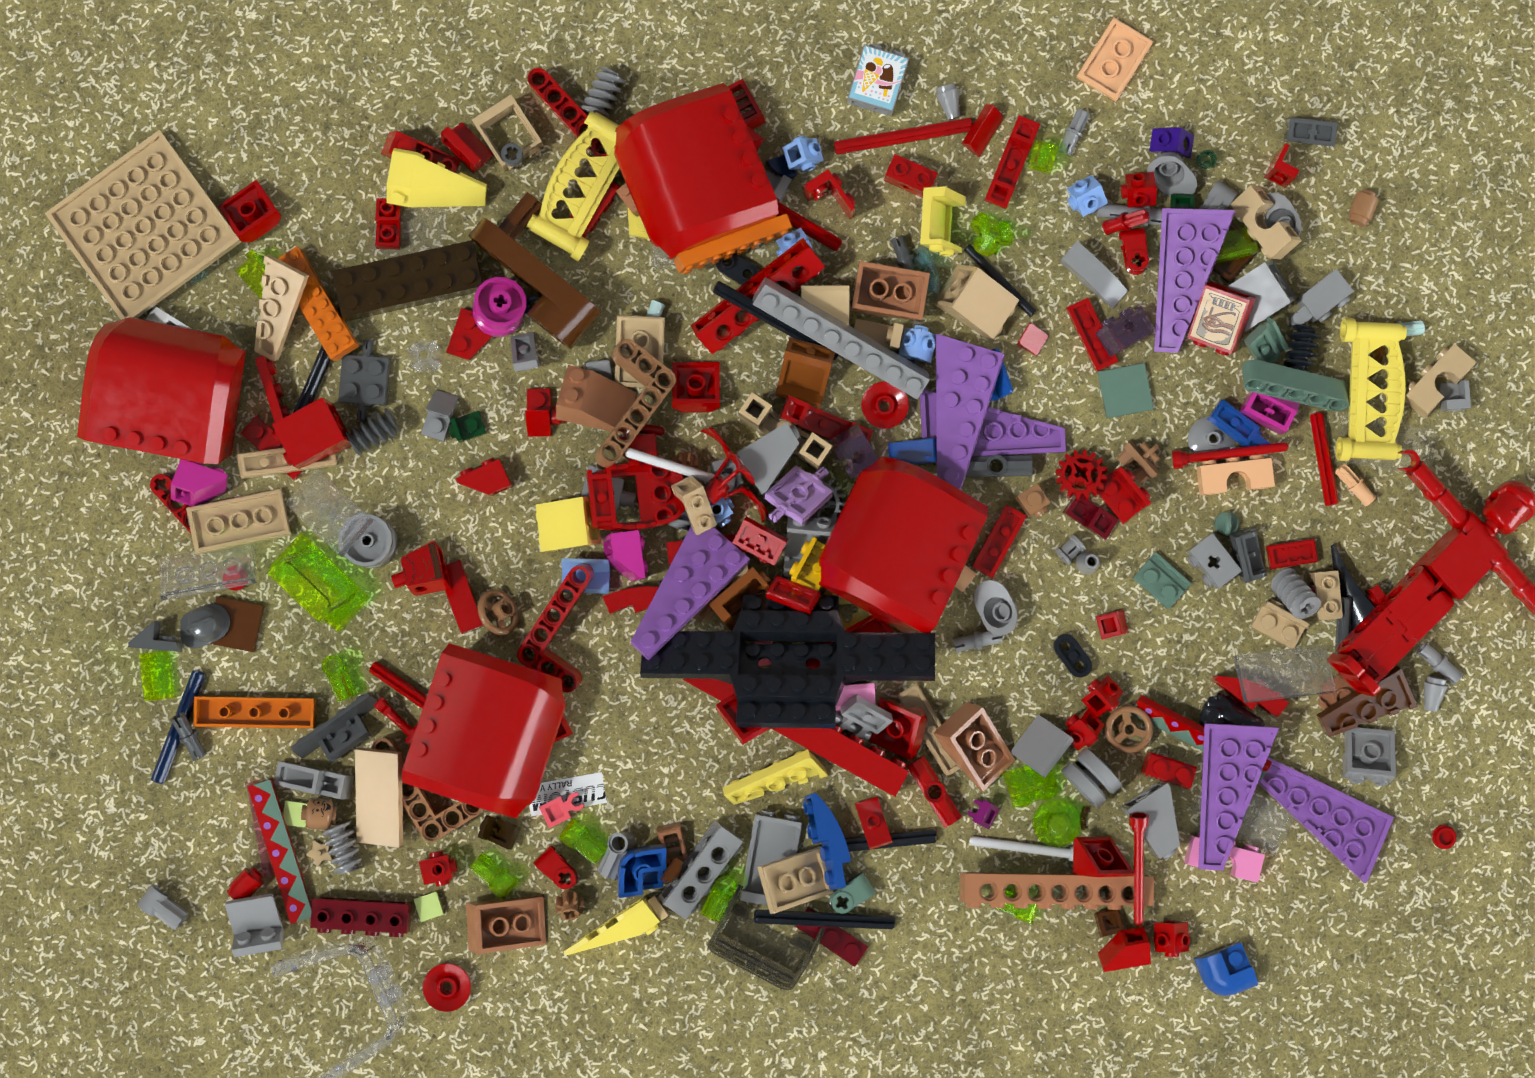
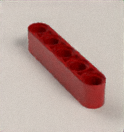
[527,68,608,157]

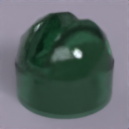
[1196,150,1217,169]

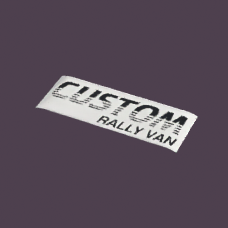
[529,772,607,816]

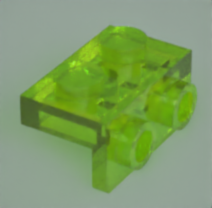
[1002,766,1058,808]

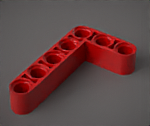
[517,563,594,693]

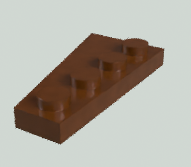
[1316,666,1418,737]

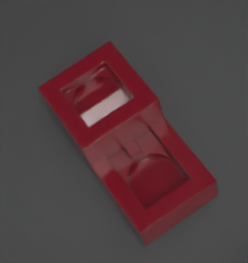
[1062,495,1118,540]

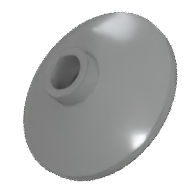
[1188,416,1235,462]

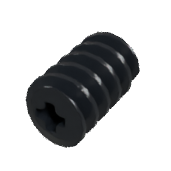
[1283,325,1322,373]

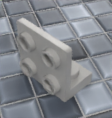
[225,894,284,957]

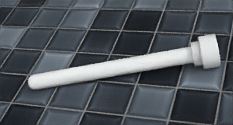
[625,448,735,492]
[969,836,1073,861]

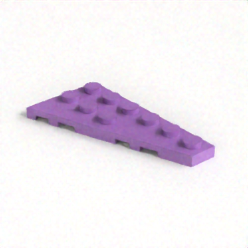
[1154,208,1236,353]
[936,334,1005,490]
[919,389,1066,456]
[631,526,750,661]
[1198,723,1279,871]
[1258,757,1394,883]

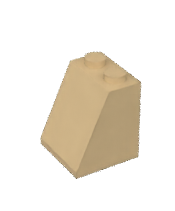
[932,264,1019,339]
[801,286,849,325]

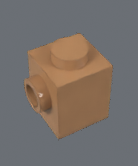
[1015,483,1050,518]

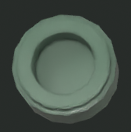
[1214,512,1239,536]

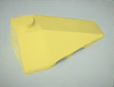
[564,896,661,956]

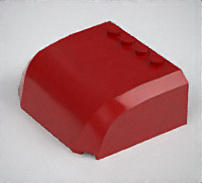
[614,83,779,260]
[77,317,246,464]
[819,457,988,633]
[402,643,566,818]

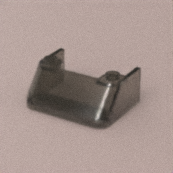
[707,885,825,990]

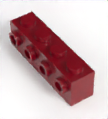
[310,897,412,937]

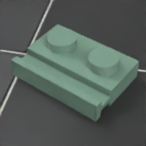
[1244,317,1289,364]
[1132,552,1191,610]

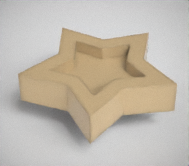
[306,840,333,867]

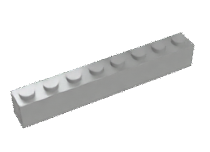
[753,277,930,399]

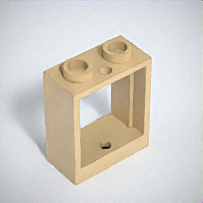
[472,95,544,171]

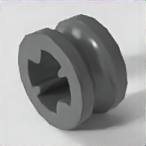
[501,143,523,167]

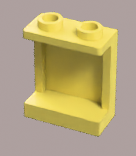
[920,187,966,257]
[536,497,601,552]

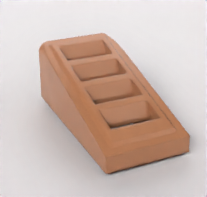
[657,822,688,868]

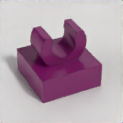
[968,800,1000,829]

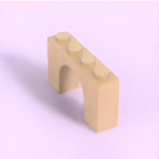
[738,392,832,471]

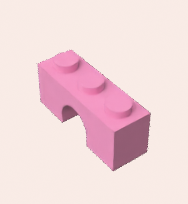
[1184,832,1265,883]

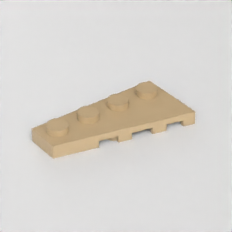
[254,254,309,361]

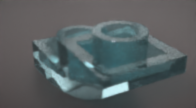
[915,245,939,296]

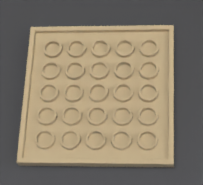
[45,130,241,320]

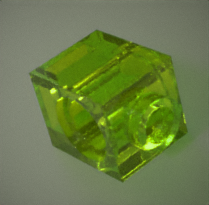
[1027,140,1059,175]

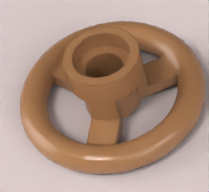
[478,589,519,635]
[1105,706,1153,753]

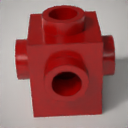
[1121,172,1157,208]
[1081,675,1123,718]
[1063,708,1105,750]
[419,850,458,887]
[1153,921,1190,957]

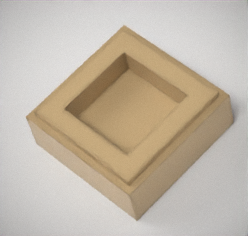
[648,894,669,921]

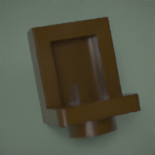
[478,815,521,850]

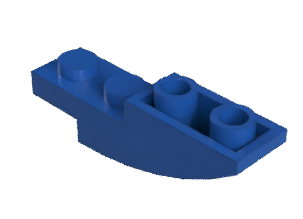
[803,793,851,890]

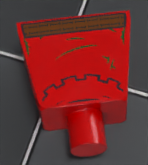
[391,540,451,596]

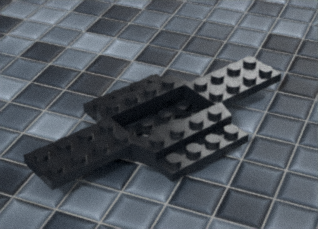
[640,594,935,728]

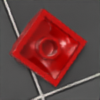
[218,179,281,243]
[672,362,720,413]
[869,698,927,760]

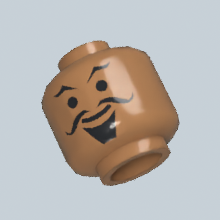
[301,798,337,830]

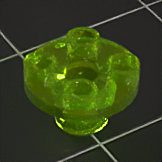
[970,212,1015,257]
[1032,799,1081,847]

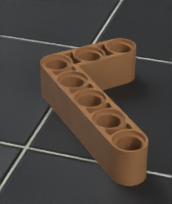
[595,339,676,467]
[371,737,485,842]

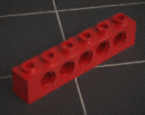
[691,238,825,354]

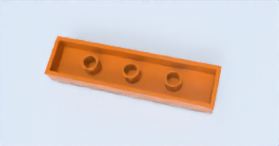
[674,214,792,275]
[278,246,360,362]
[193,696,317,729]

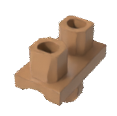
[1117,440,1160,483]

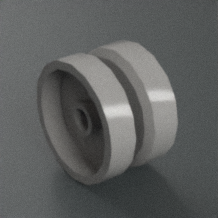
[339,514,398,569]
[1061,747,1122,809]

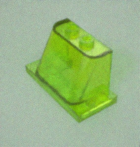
[267,532,371,632]

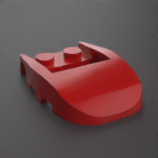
[586,460,685,532]

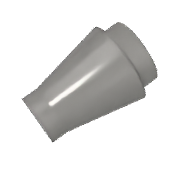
[936,83,961,120]
[1076,551,1100,575]
[1423,675,1448,712]

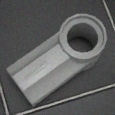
[1199,180,1238,210]
[597,831,636,880]
[137,884,189,930]

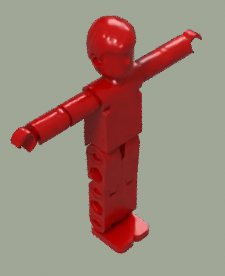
[1327,450,1535,697]

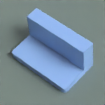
[561,558,611,594]

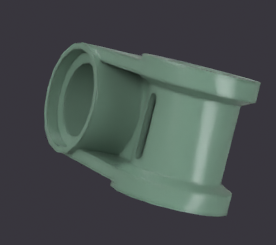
[829,872,876,914]

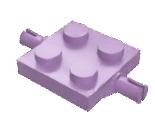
[765,466,833,525]

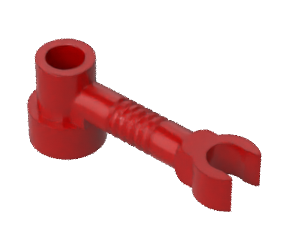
[374,697,418,747]

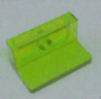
[1215,227,1258,264]
[236,249,266,299]
[139,651,175,701]

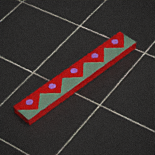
[1131,695,1272,781]
[248,779,312,924]

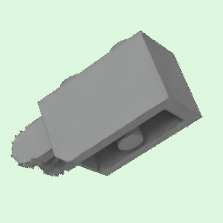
[1288,269,1354,327]

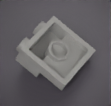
[1342,727,1396,786]

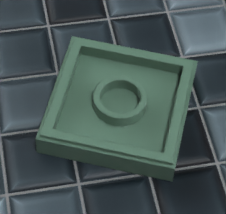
[1097,363,1154,419]

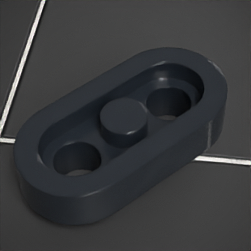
[716,254,759,286]
[1053,634,1092,678]

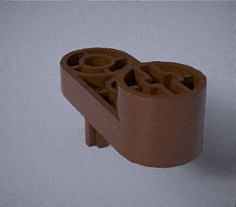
[468,192,601,350]

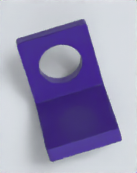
[1149,128,1194,158]

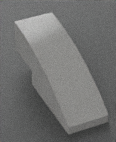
[1060,241,1128,309]
[274,761,354,799]

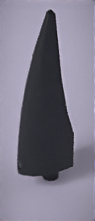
[1331,544,1374,631]

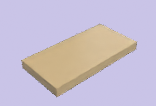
[186,488,291,555]
[355,748,403,848]

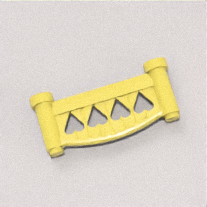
[527,111,620,261]
[1335,318,1407,461]

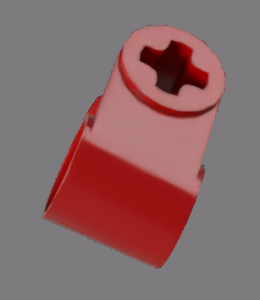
[1119,227,1149,275]
[533,845,578,889]

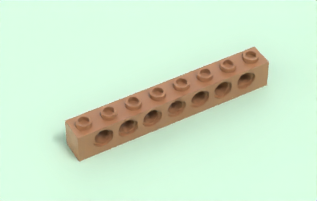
[959,872,1154,910]

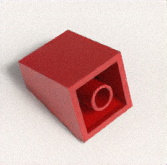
[272,397,352,469]

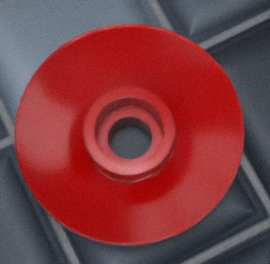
[861,381,909,429]
[423,963,471,1012]

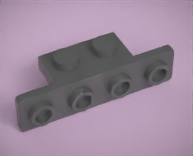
[291,692,378,763]

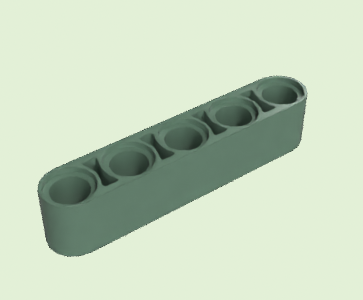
[1242,360,1349,412]

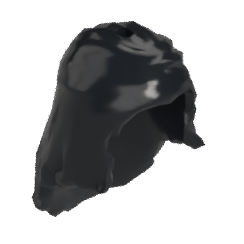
[1199,693,1265,726]

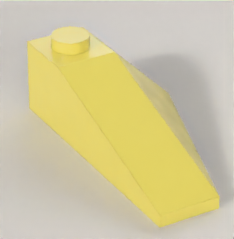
[387,148,487,207]

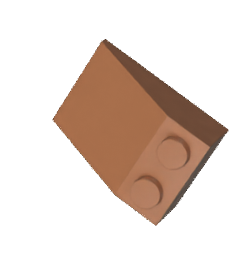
[850,261,930,321]
[556,365,637,435]
[934,702,1016,792]
[466,896,546,954]

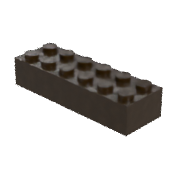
[332,240,483,322]

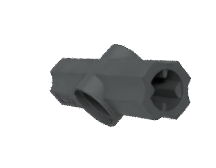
[966,455,1032,478]

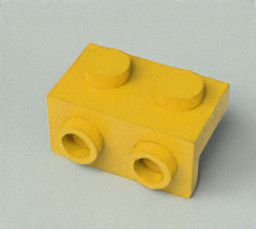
[789,536,825,591]

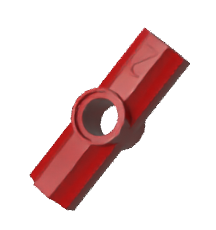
[906,755,962,828]

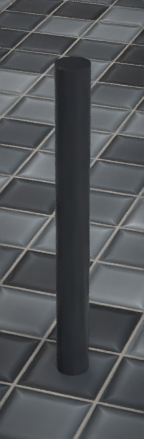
[964,244,1037,317]

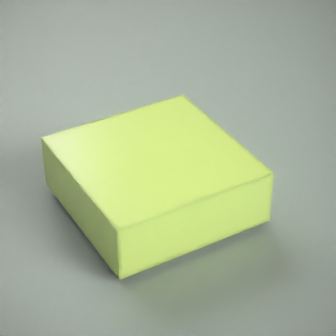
[283,800,307,828]
[413,891,445,922]

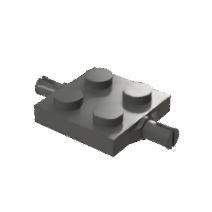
[338,340,391,421]

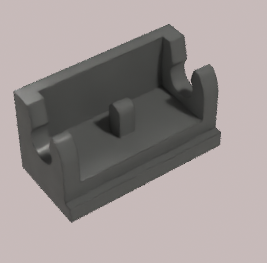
[1284,117,1338,147]
[1229,527,1267,583]

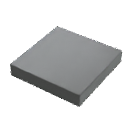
[1010,714,1074,778]

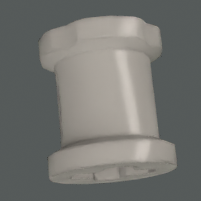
[1054,534,1086,566]

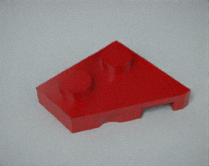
[446,308,493,361]

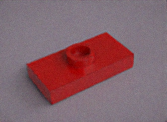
[1266,539,1318,570]
[766,575,820,615]
[855,797,892,850]

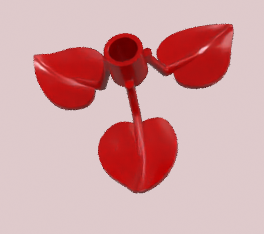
[700,427,768,523]

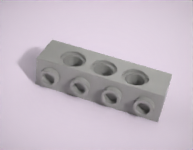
[658,820,743,920]

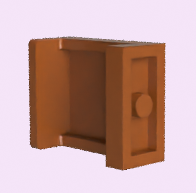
[775,337,835,408]
[709,567,772,631]

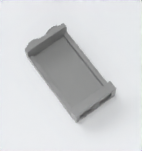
[740,810,802,905]

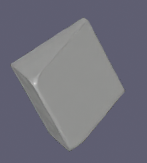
[586,360,612,380]

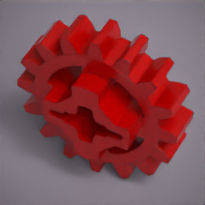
[1055,449,1107,502]

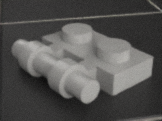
[836,694,893,740]

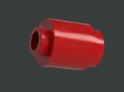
[227,867,263,900]

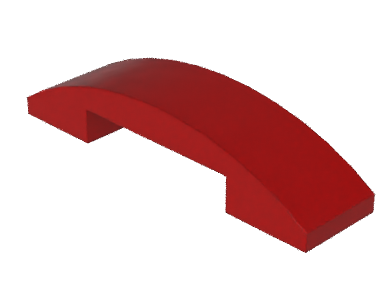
[984,115,1040,209]
[779,395,873,453]

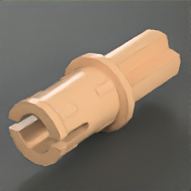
[1335,463,1376,507]

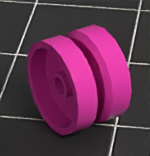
[473,277,526,337]

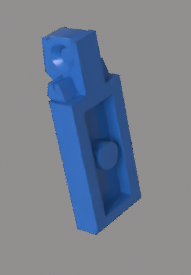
[1207,399,1271,447]

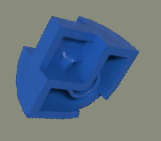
[617,844,666,898]
[1194,941,1258,996]

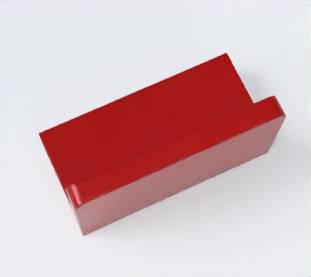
[441,122,493,174]
[1264,143,1299,188]

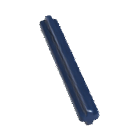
[151,670,205,784]

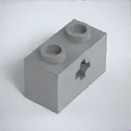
[1186,533,1242,589]

